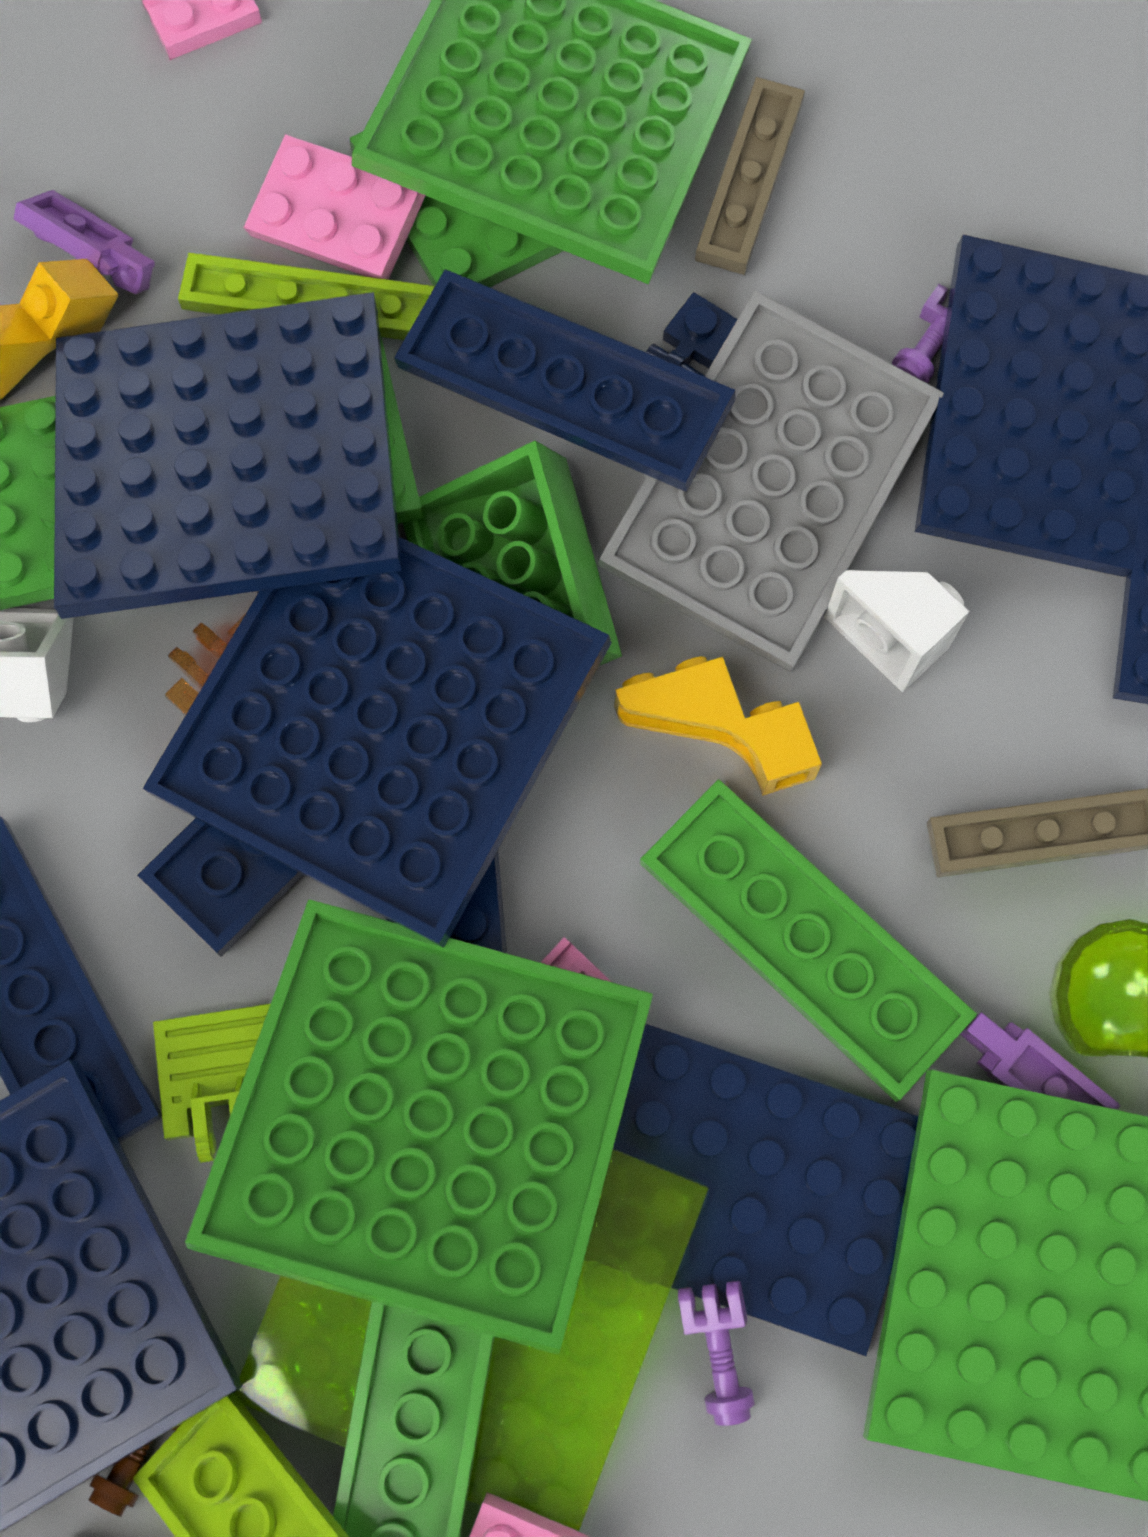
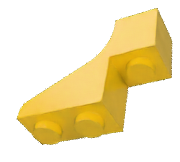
[0,259,119,401]
[614,656,822,796]

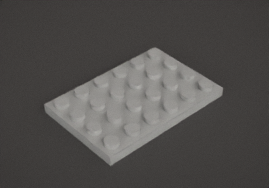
[597,290,944,672]

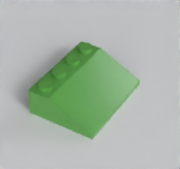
[403,441,622,666]

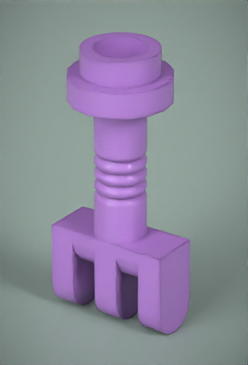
[892,284,949,383]
[678,1281,755,1426]

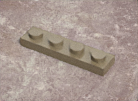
[695,77,805,275]
[926,788,1148,878]

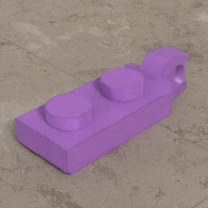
[13,190,155,294]
[960,1012,1120,1110]

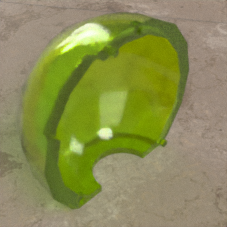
[1049,919,1148,1058]

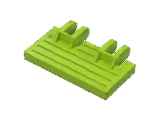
[153,1004,270,1163]

